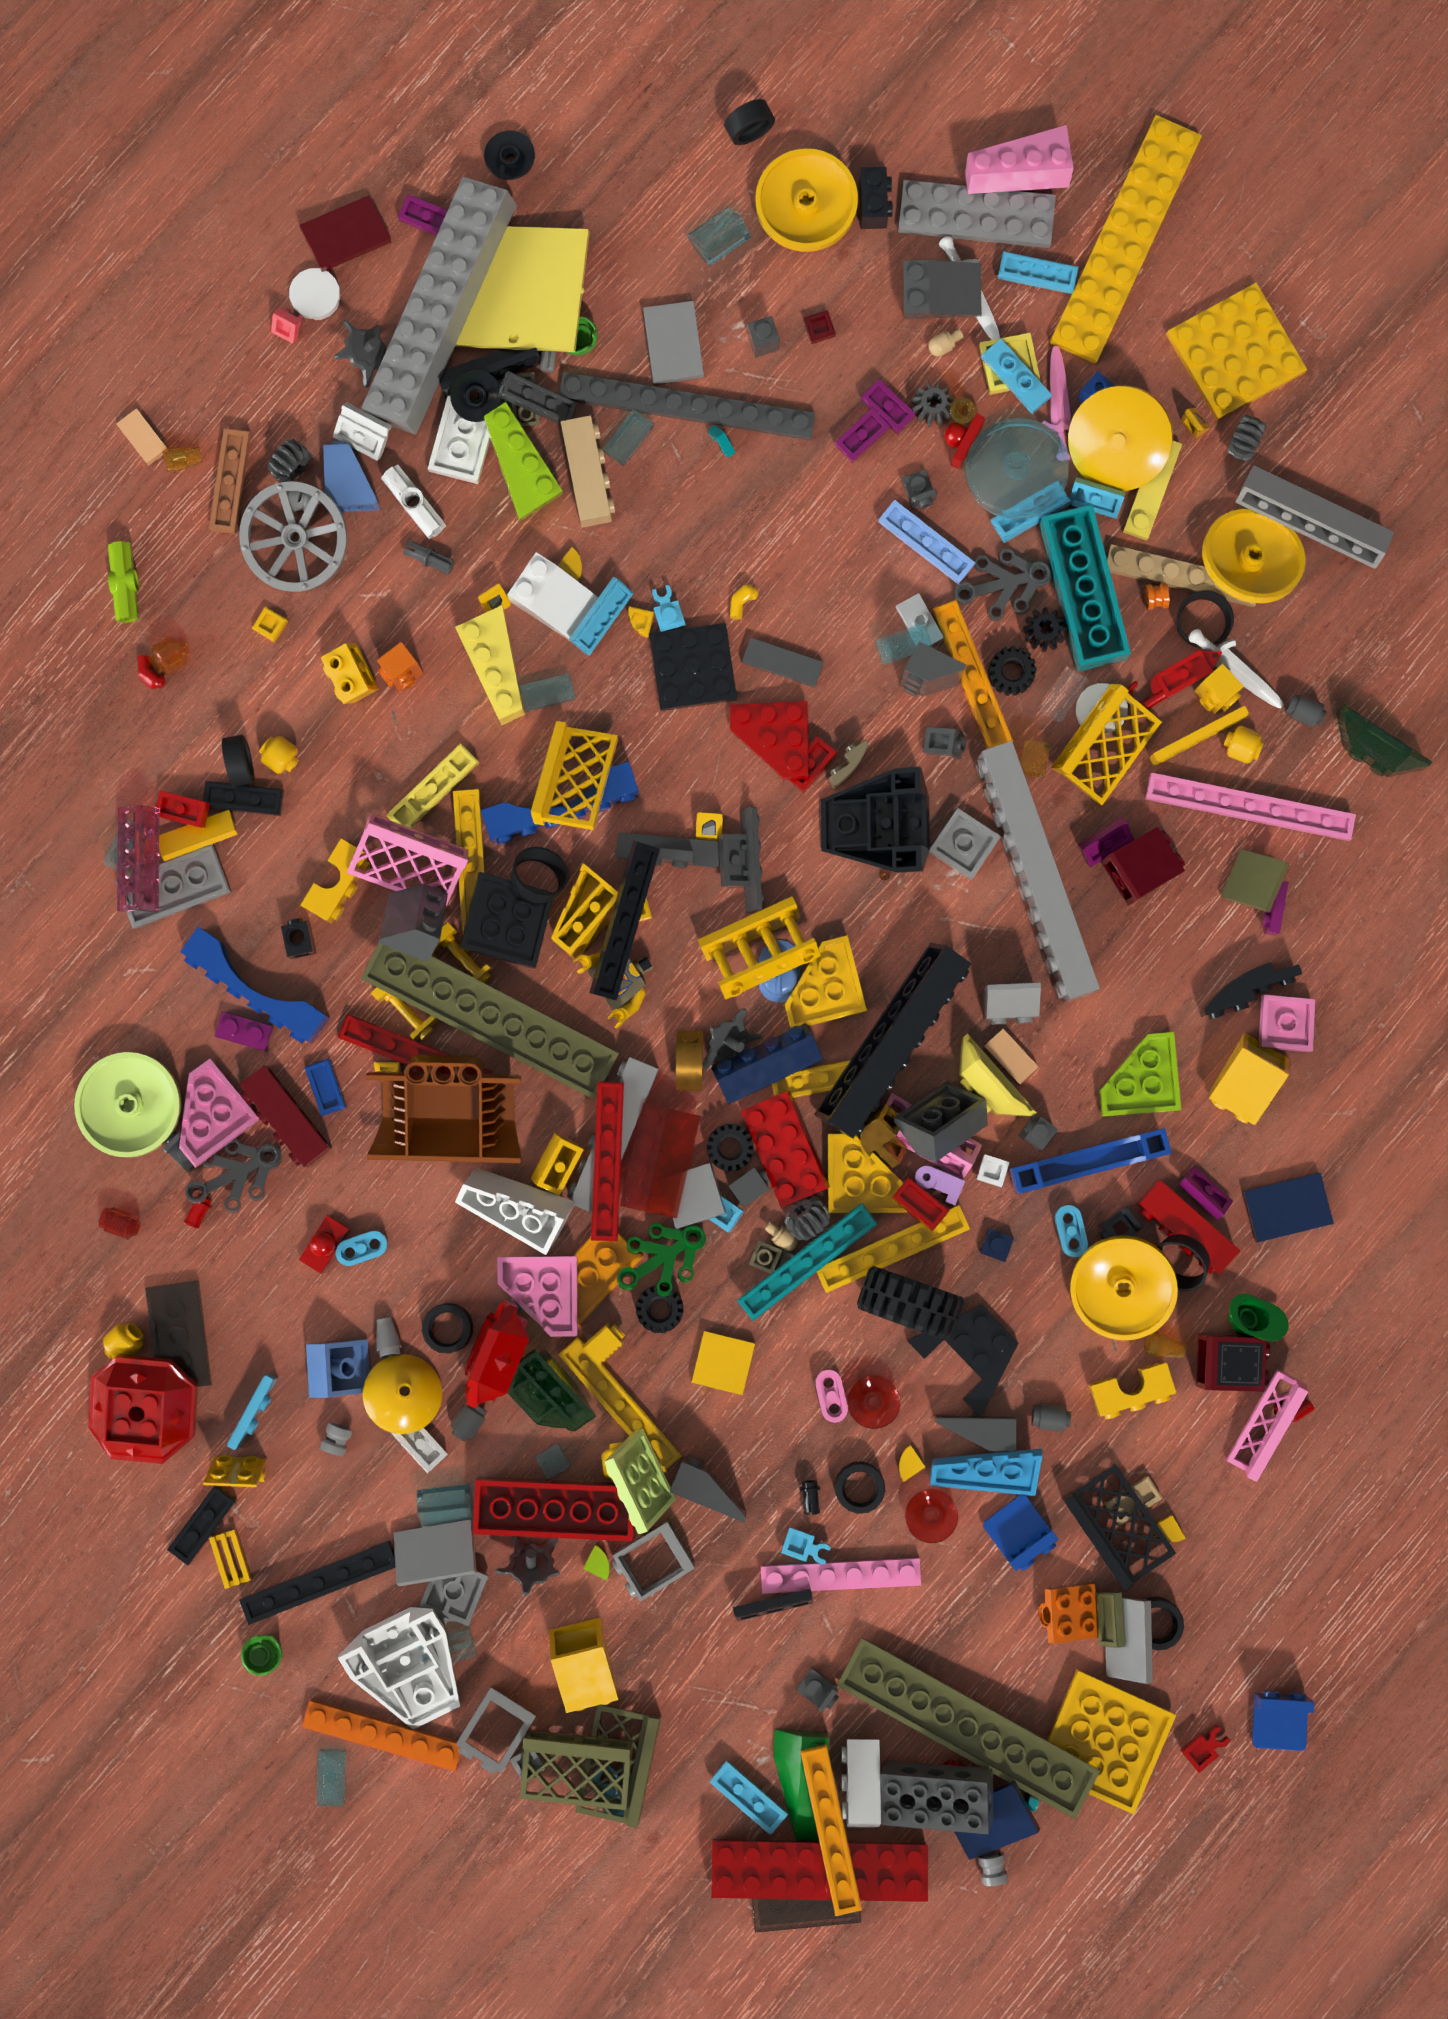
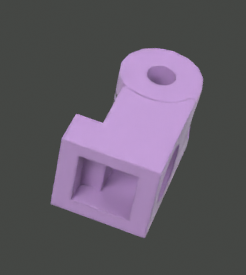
[914,1166,965,1206]

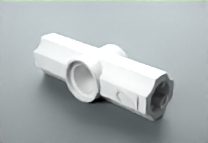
[381,465,446,539]

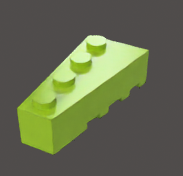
[484,402,563,522]

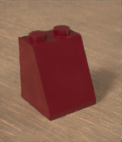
[1101,826,1185,906]

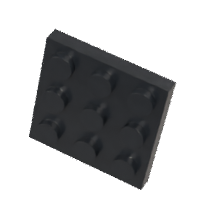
[650,623,737,711]
[459,872,553,969]

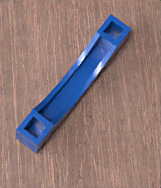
[480,761,640,845]
[180,927,329,1044]
[1008,1128,1172,1194]

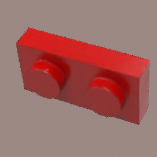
[788,736,837,793]
[154,791,210,828]

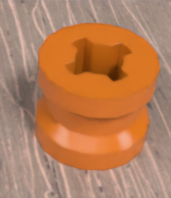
[1144,582,1170,611]

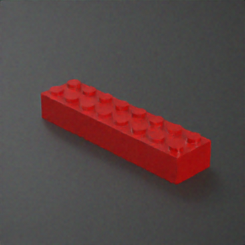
[711,1839,928,1902]

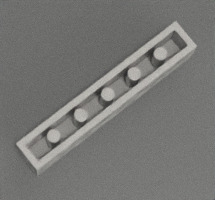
[1235,465,1394,569]
[567,1057,659,1213]

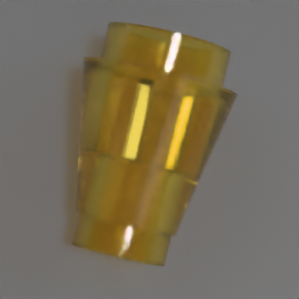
[950,397,977,424]
[162,447,202,473]
[1144,1331,1186,1359]

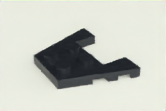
[907,1305,1019,1417]

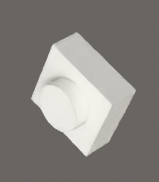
[976,1154,1010,1187]

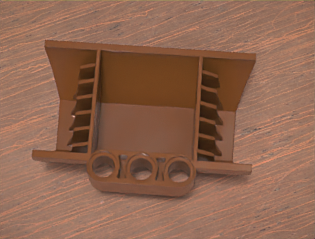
[366,1054,521,1163]

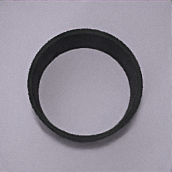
[1177,590,1234,648]
[511,847,569,903]
[1157,1234,1210,1291]

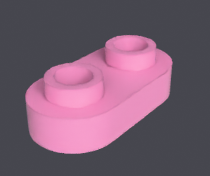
[815,1369,848,1423]

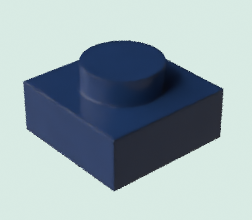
[980,1228,1014,1262]

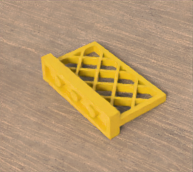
[1051,684,1162,805]
[531,721,618,830]

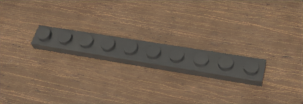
[559,372,816,441]

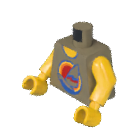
[573,952,653,1028]

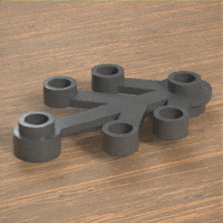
[954,548,1052,621]
[185,1139,282,1213]

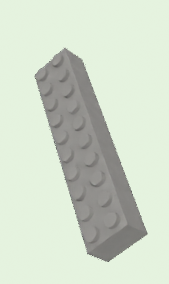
[361,177,517,435]
[975,741,1100,1003]

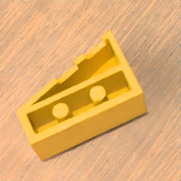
[551,863,618,959]

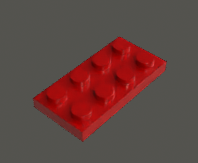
[741,1090,830,1208]

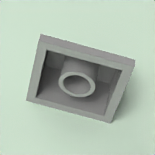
[983,983,1041,1025]

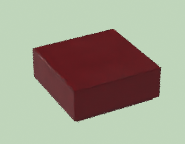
[803,310,836,344]

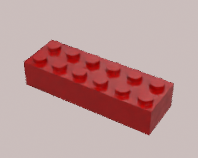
[472,1477,635,1541]

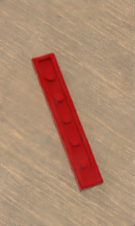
[338,1014,493,1075]
[591,1082,624,1242]

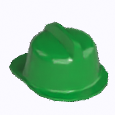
[1227,1293,1289,1342]

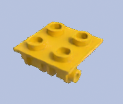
[203,1455,267,1487]

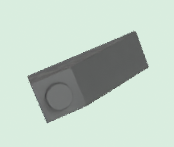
[935,1416,1016,1453]

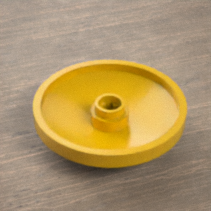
[756,149,858,252]
[1068,385,1173,491]
[1202,509,1306,603]
[1070,1236,1178,1340]

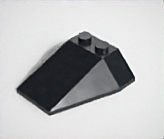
[821,767,930,873]

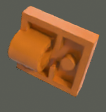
[1038,1583,1098,1644]

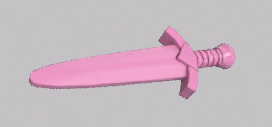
[1040,346,1071,462]

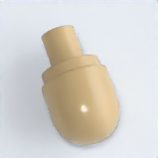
[928,329,964,357]
[764,1221,798,1252]

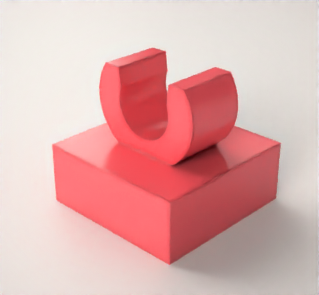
[271,308,302,343]

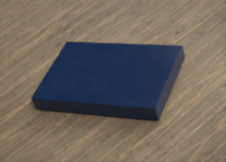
[1243,1173,1334,1243]
[954,1781,1040,1860]

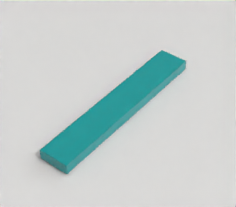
[737,1203,878,1321]

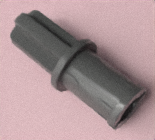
[403,540,454,574]

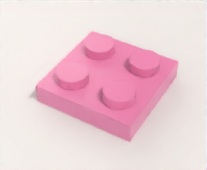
[1259,995,1315,1052]

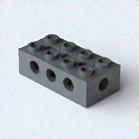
[880,1760,994,1834]

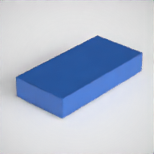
[304,1058,347,1117]

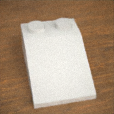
[507,552,598,641]

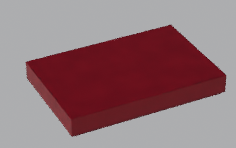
[299,195,391,272]

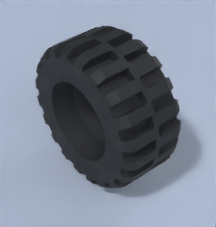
[857,1266,964,1340]

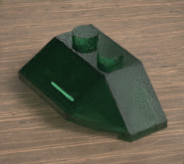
[1336,704,1433,777]
[507,1348,596,1431]

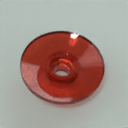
[848,1375,901,1429]
[905,1489,958,1543]

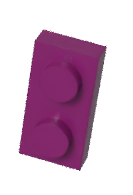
[398,194,448,236]
[861,379,916,435]
[835,408,890,463]
[1078,817,1134,867]
[1262,881,1288,936]
[214,1012,274,1052]
[1179,1165,1233,1220]

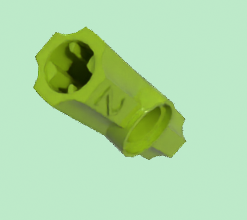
[108,541,139,623]

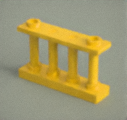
[698,896,821,1000]
[371,922,492,1041]

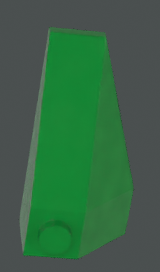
[773,1729,829,1841]

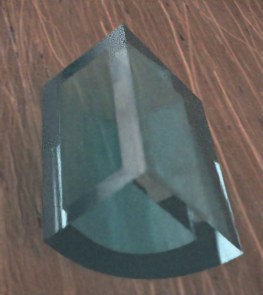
[687,207,751,266]
[417,1484,474,1528]

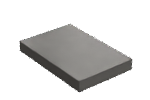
[643,301,704,385]
[394,1519,477,1586]
[1106,1596,1153,1684]

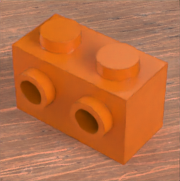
[376,642,423,691]

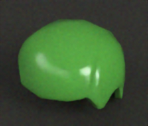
[567,316,599,356]
[241,1635,283,1676]

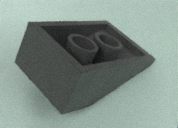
[903,260,982,319]
[670,1455,746,1523]

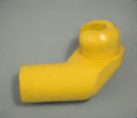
[730,584,758,620]

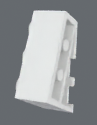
[841,1739,881,1829]

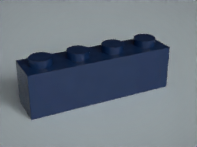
[711,1023,823,1105]

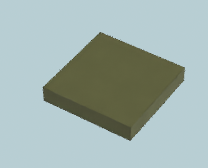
[1221,849,1290,913]

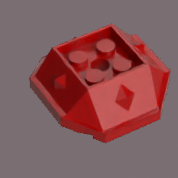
[465,1299,529,1409]
[88,1354,198,1464]

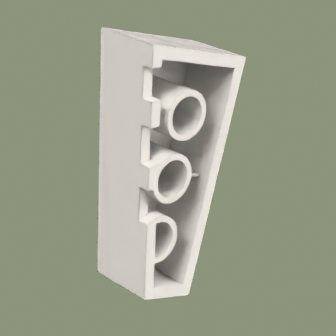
[455,1167,576,1255]

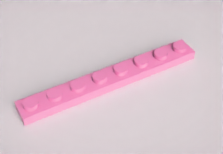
[1145,773,1356,841]

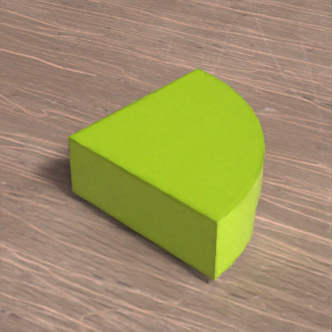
[583,1544,610,1581]

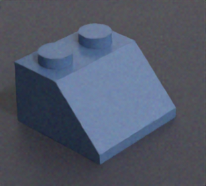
[306,1339,370,1398]

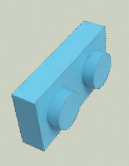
[1069,477,1125,519]

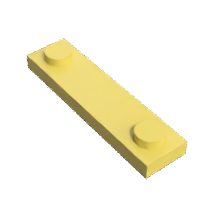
[1123,441,1182,541]
[386,743,479,828]

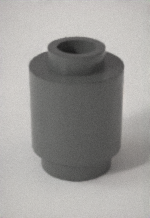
[1285,694,1327,728]
[1031,1403,1071,1432]
[450,1404,487,1442]

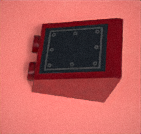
[1196,1333,1270,1392]

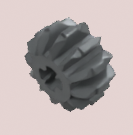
[912,381,955,427]
[1228,415,1266,462]
[267,439,311,482]
[784,1197,831,1241]

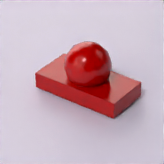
[944,413,985,469]
[892,1177,950,1232]
[299,1215,350,1274]

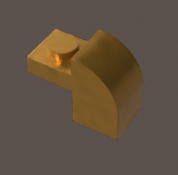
[676,1030,703,1091]
[860,1103,907,1168]

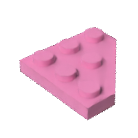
[179,1059,259,1168]
[497,1256,578,1337]

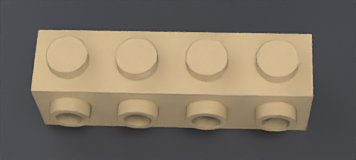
[561,415,615,528]

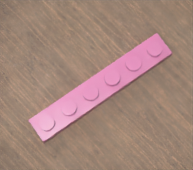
[761,1557,921,1594]

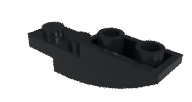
[1200,962,1302,1020]

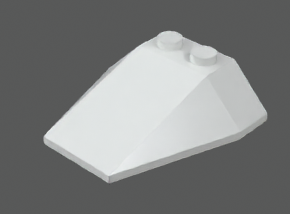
[338,1607,460,1729]

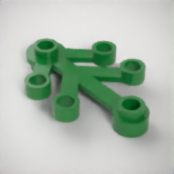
[617,1223,706,1297]

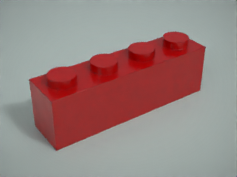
[1136,1180,1240,1274]

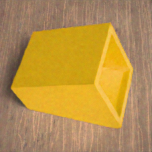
[1209,1032,1290,1125]
[549,1617,618,1713]

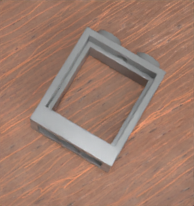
[611,1519,695,1602]
[456,1687,536,1774]

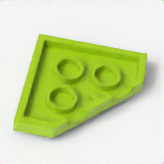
[1099,1032,1181,1117]

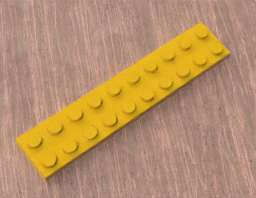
[1050,115,1202,364]

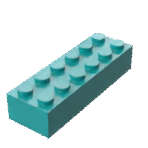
[1039,504,1131,672]

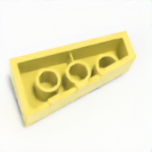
[455,605,525,725]

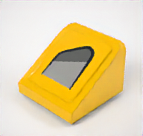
[1181,408,1210,439]
[478,583,511,612]
[696,812,723,841]

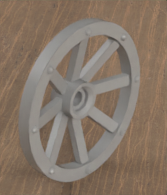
[239,481,348,592]

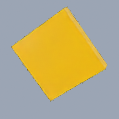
[691,1331,755,1395]

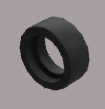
[724,99,775,145]
[222,734,254,787]
[422,1303,473,1354]
[835,1461,885,1514]
[1145,1597,1184,1650]

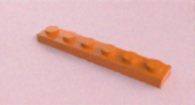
[302,1699,460,1771]

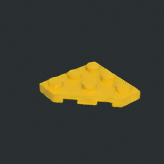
[784,935,867,1029]
[828,1134,907,1213]

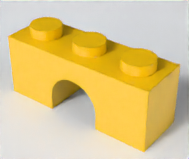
[301,839,371,924]
[1087,1361,1176,1419]

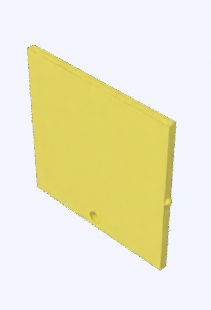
[455,226,590,352]

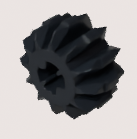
[1022,607,1067,652]

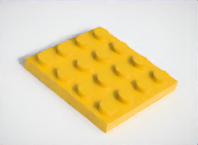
[1166,282,1307,422]
[1047,1669,1176,1815]

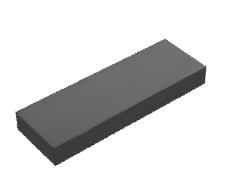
[498,371,577,425]
[742,637,824,688]

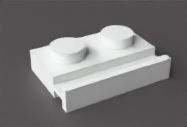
[333,402,392,461]

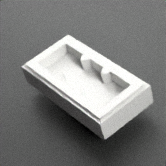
[896,593,944,647]

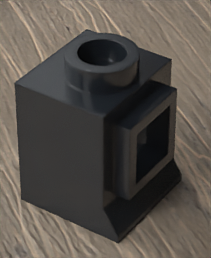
[1099,1206,1143,1239]

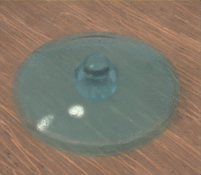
[965,418,1069,519]

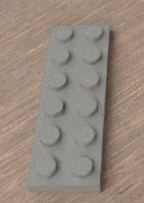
[898,180,1056,248]

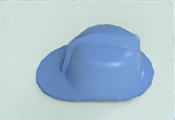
[759,940,800,1003]

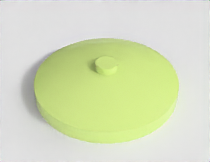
[74,1052,182,1157]

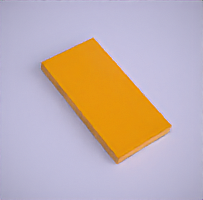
[573,1233,644,1327]

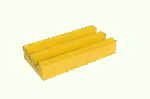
[209,1529,252,1589]

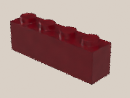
[239,1065,332,1168]

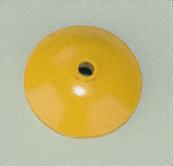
[363,1354,442,1434]

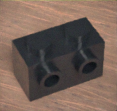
[860,167,893,229]

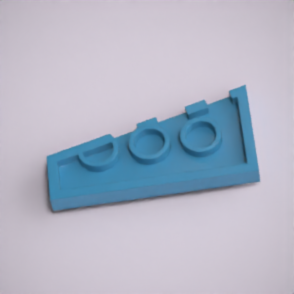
[930,1448,1043,1496]

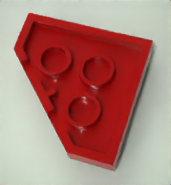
[730,701,809,780]

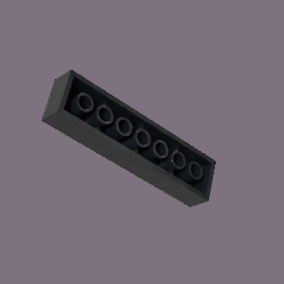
[814,942,972,1139]

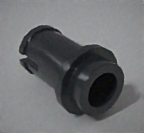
[799,1480,820,1515]

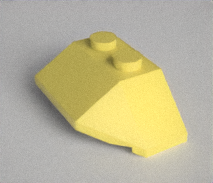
[959,1033,1037,1117]

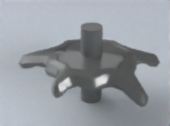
[334,320,386,388]
[703,1008,762,1069]
[495,1536,560,1596]

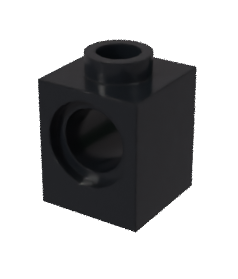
[281,918,317,959]

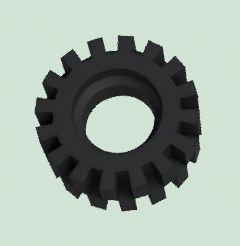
[988,646,1037,696]
[707,1124,754,1171]
[636,1285,684,1333]

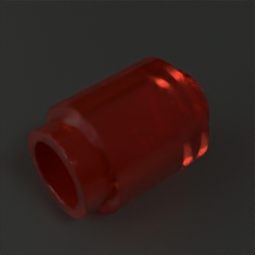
[99,1207,141,1240]

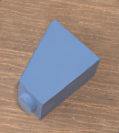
[323,441,380,512]

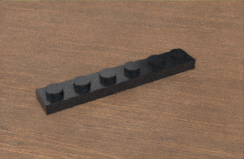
[589,841,660,1000]
[239,1540,396,1625]

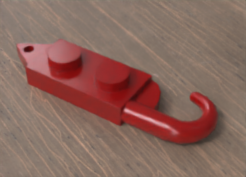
[1127,649,1222,709]

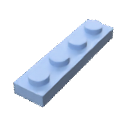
[878,500,975,585]

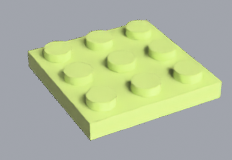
[604,1428,676,1534]

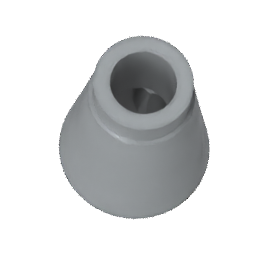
[376,1318,402,1358]

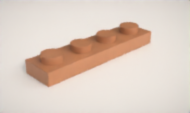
[209,428,251,534]

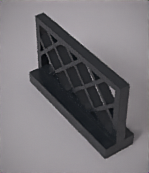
[1062,1464,1176,1591]

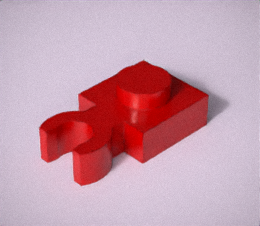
[1180,1725,1230,1773]

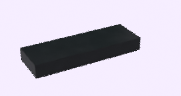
[203,781,284,816]
[167,1485,237,1566]
[733,1589,814,1621]

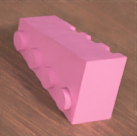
[965,125,1073,194]

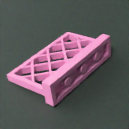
[347,813,469,909]

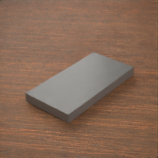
[115,844,232,929]

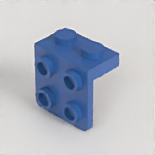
[983,1495,1059,1571]
[1252,1690,1314,1751]

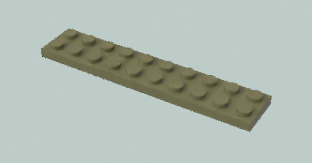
[360,943,619,1100]
[837,1637,1100,1819]

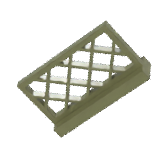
[575,1704,661,1828]
[520,1730,633,1810]

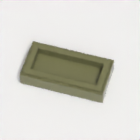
[1096,1591,1125,1648]

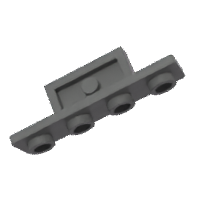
[718,806,764,913]
[616,833,720,869]

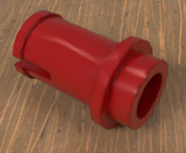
[184,1193,213,1229]

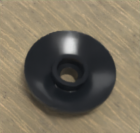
[484,130,535,180]
[450,369,501,422]

